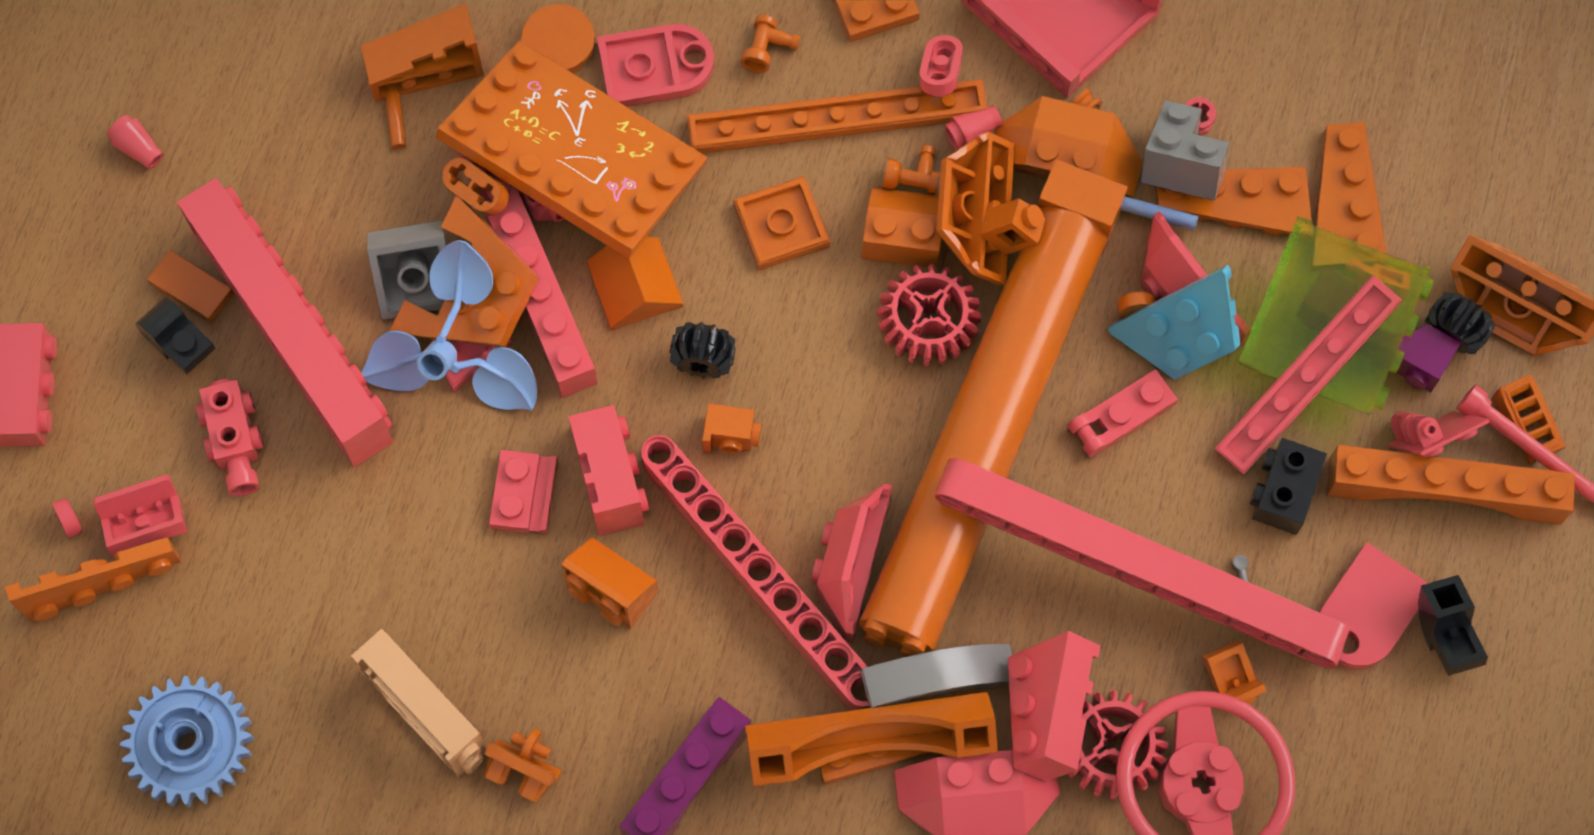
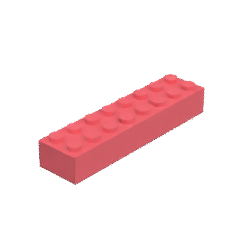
[177,178,394,468]

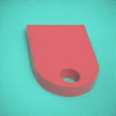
[597,24,714,107]
[1319,542,1428,669]

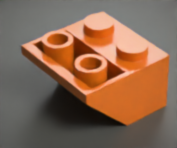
[561,537,659,629]

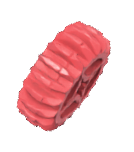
[877,263,981,367]
[1067,690,1168,800]

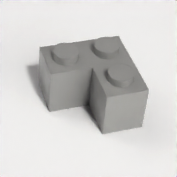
[1141,100,1230,200]

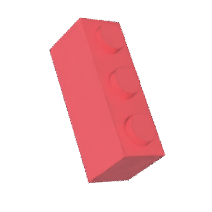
[0,323,57,447]

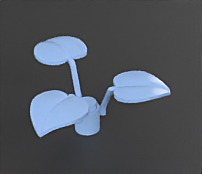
[361,240,537,411]

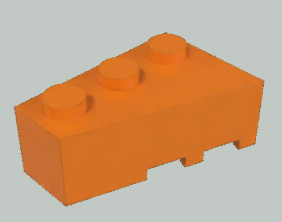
[361,3,484,101]

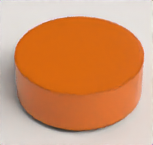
[1117,291,1155,319]

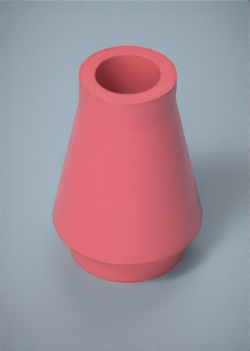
[944,105,1003,151]
[107,115,164,170]

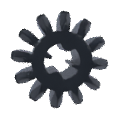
[1425,292,1495,354]
[670,322,736,379]

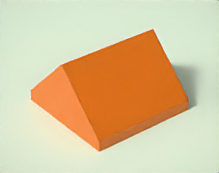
[586,236,683,331]

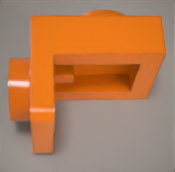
[1202,640,1266,705]

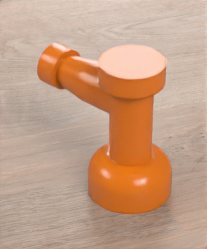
[740,15,800,73]
[882,145,939,194]

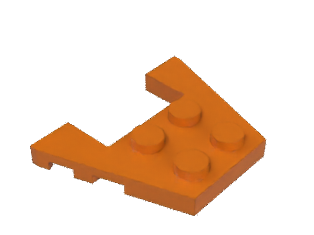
[390,196,540,347]

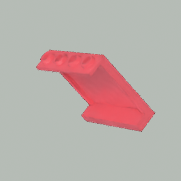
[962,0,1163,98]

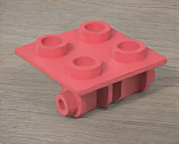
[1387,411,1490,458]

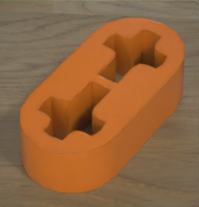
[442,158,509,215]

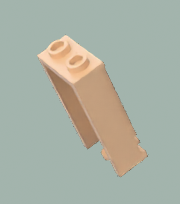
[351,629,487,778]

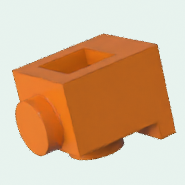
[980,198,1046,255]
[702,403,762,454]

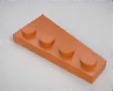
[1310,122,1388,272]
[1155,167,1313,242]
[4,537,181,622]

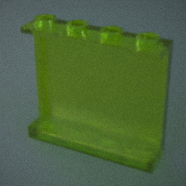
[1238,216,1435,416]

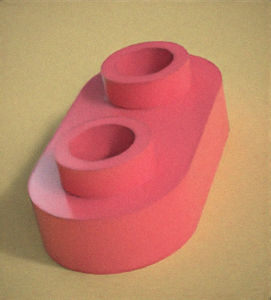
[919,35,963,97]

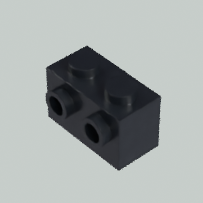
[1249,438,1327,535]

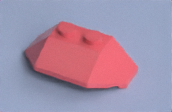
[1141,212,1251,348]
[811,484,892,644]
[894,750,1060,835]

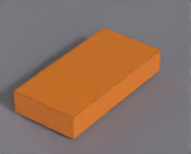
[147,250,234,323]

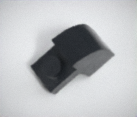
[135,297,216,375]
[1418,575,1488,676]

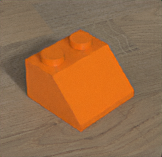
[862,187,941,269]

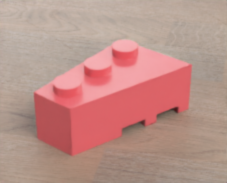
[568,405,649,536]
[1008,631,1101,782]

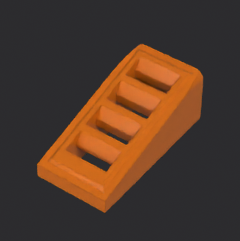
[1491,374,1566,464]

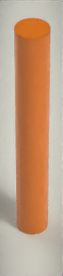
[385,83,406,149]

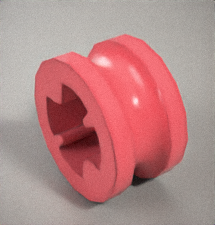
[1185,97,1216,135]

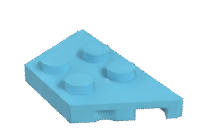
[1107,265,1241,380]

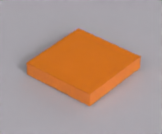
[733,176,830,270]

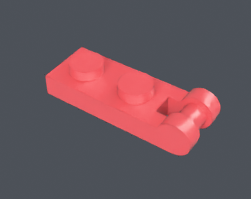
[1067,369,1178,458]

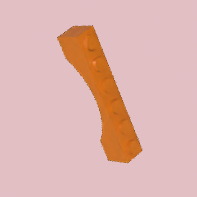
[1327,445,1575,524]
[745,692,998,786]

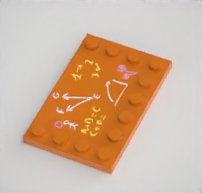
[435,40,708,259]

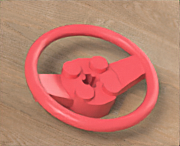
[1116,691,1295,835]

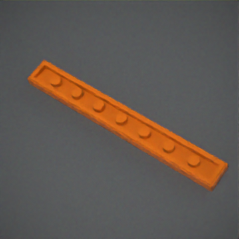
[687,79,987,153]

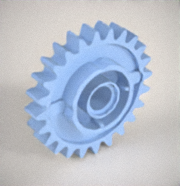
[120,676,254,808]

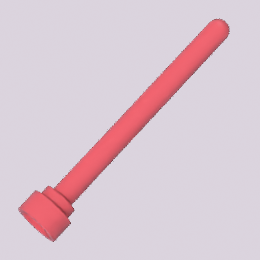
[1456,384,1594,504]

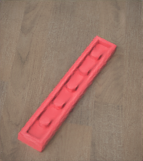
[1214,275,1403,475]

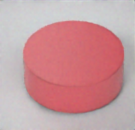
[51,498,82,539]

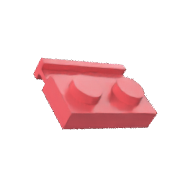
[489,450,558,535]

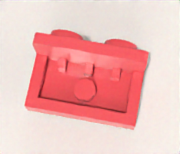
[93,474,188,557]

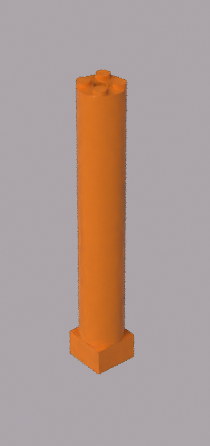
[859,159,1128,657]

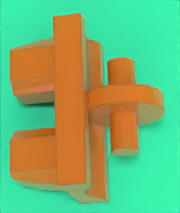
[484,728,563,802]

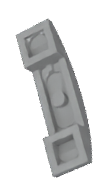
[860,644,1012,708]

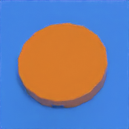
[521,4,596,73]

